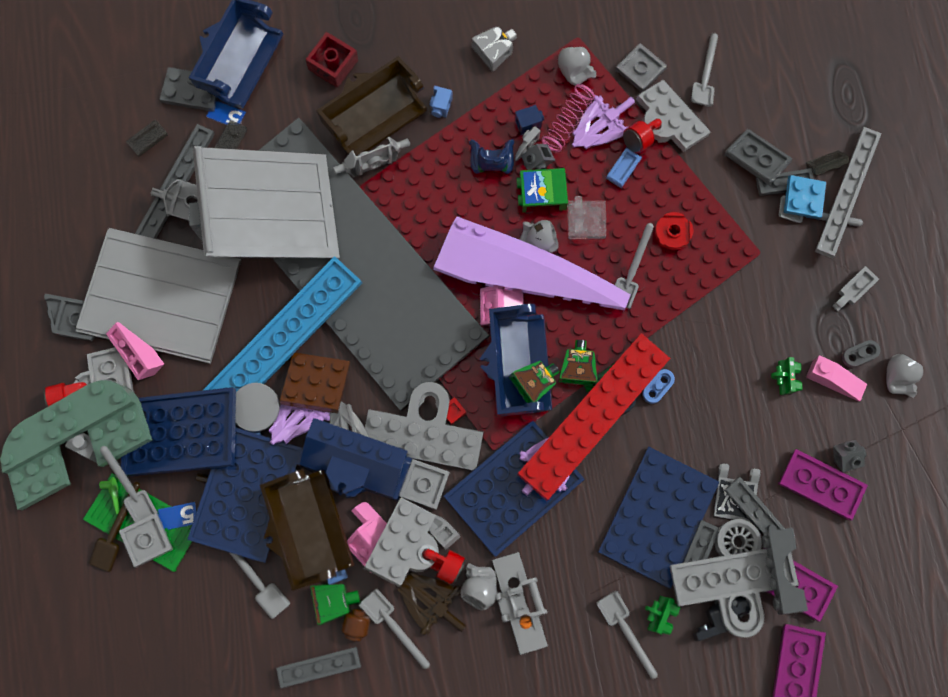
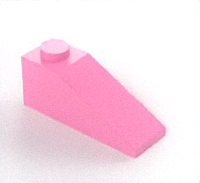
[106,322,164,380]
[806,355,867,402]

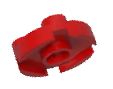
[655,212,693,250]

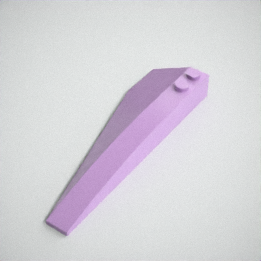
[433,217,630,310]

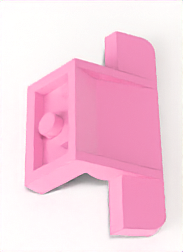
[480,285,523,327]
[347,502,387,573]

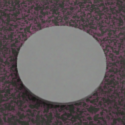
[235,383,280,432]

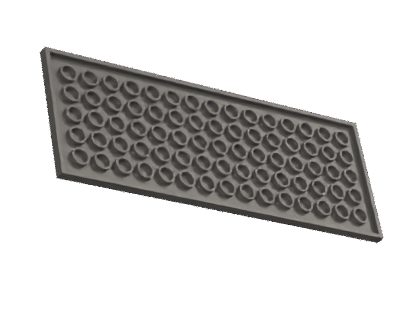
[258,117,489,411]

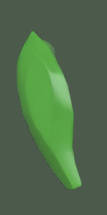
[99,477,119,515]

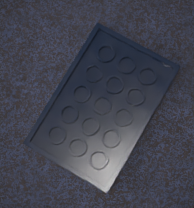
[121,387,236,477]
[444,421,585,557]
[187,428,302,563]
[598,447,720,589]

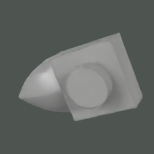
[515,126,541,161]
[429,515,460,550]

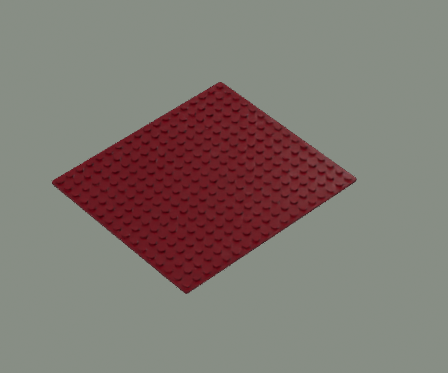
[359,38,760,451]

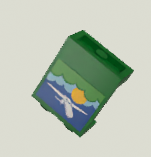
[516,168,568,212]

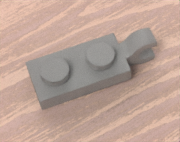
[832,266,879,312]

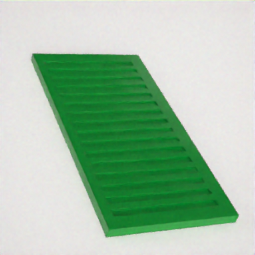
[83,473,192,572]

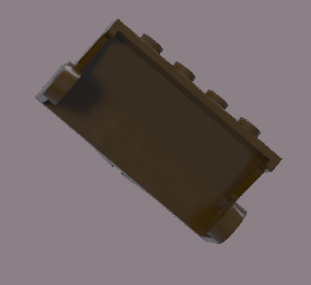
[316,56,427,156]
[260,470,355,591]

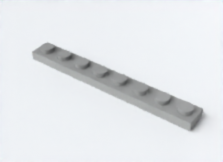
[815,127,882,259]

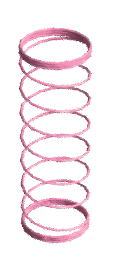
[542,84,595,152]

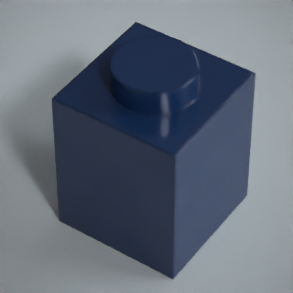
[514,105,544,135]

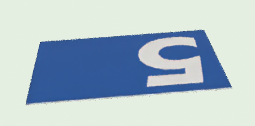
[206,101,246,129]
[158,502,197,530]

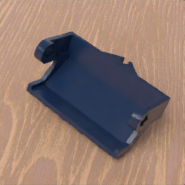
[189,0,283,109]
[480,304,553,416]
[297,418,413,502]

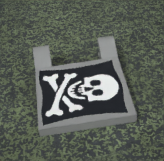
[713,464,761,522]

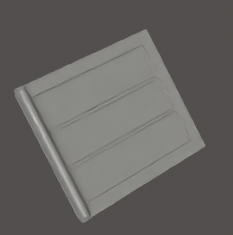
[193,146,340,259]
[76,228,241,364]

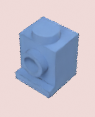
[430,86,452,117]

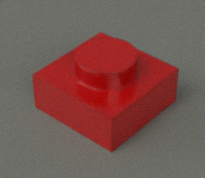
[447,397,467,425]

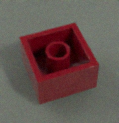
[305,32,358,88]

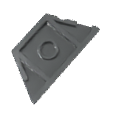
[44,294,96,342]

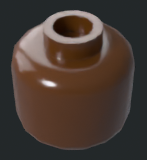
[342,609,370,641]

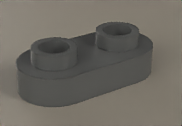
[842,340,880,368]

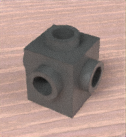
[521,144,555,170]
[833,440,866,472]

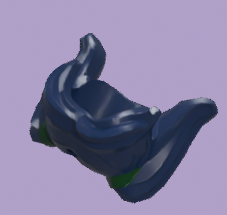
[469,139,515,174]

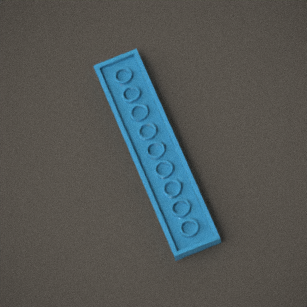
[204,256,362,392]

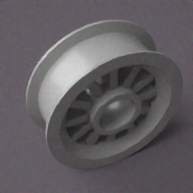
[714,519,762,557]

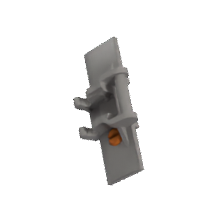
[492,552,548,655]

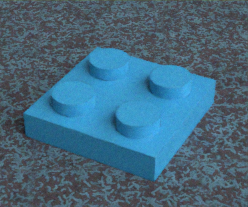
[784,175,826,219]

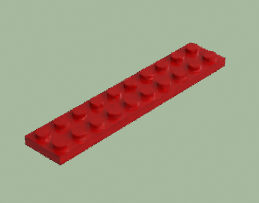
[517,333,671,501]

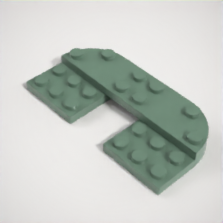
[0,380,152,510]

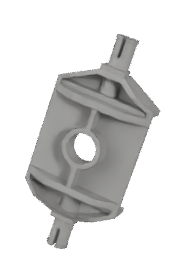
[333,137,410,177]
[151,179,198,221]

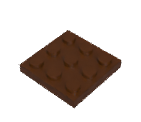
[280,353,350,414]

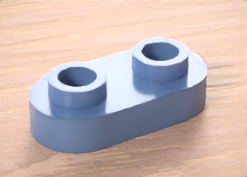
[642,369,675,404]

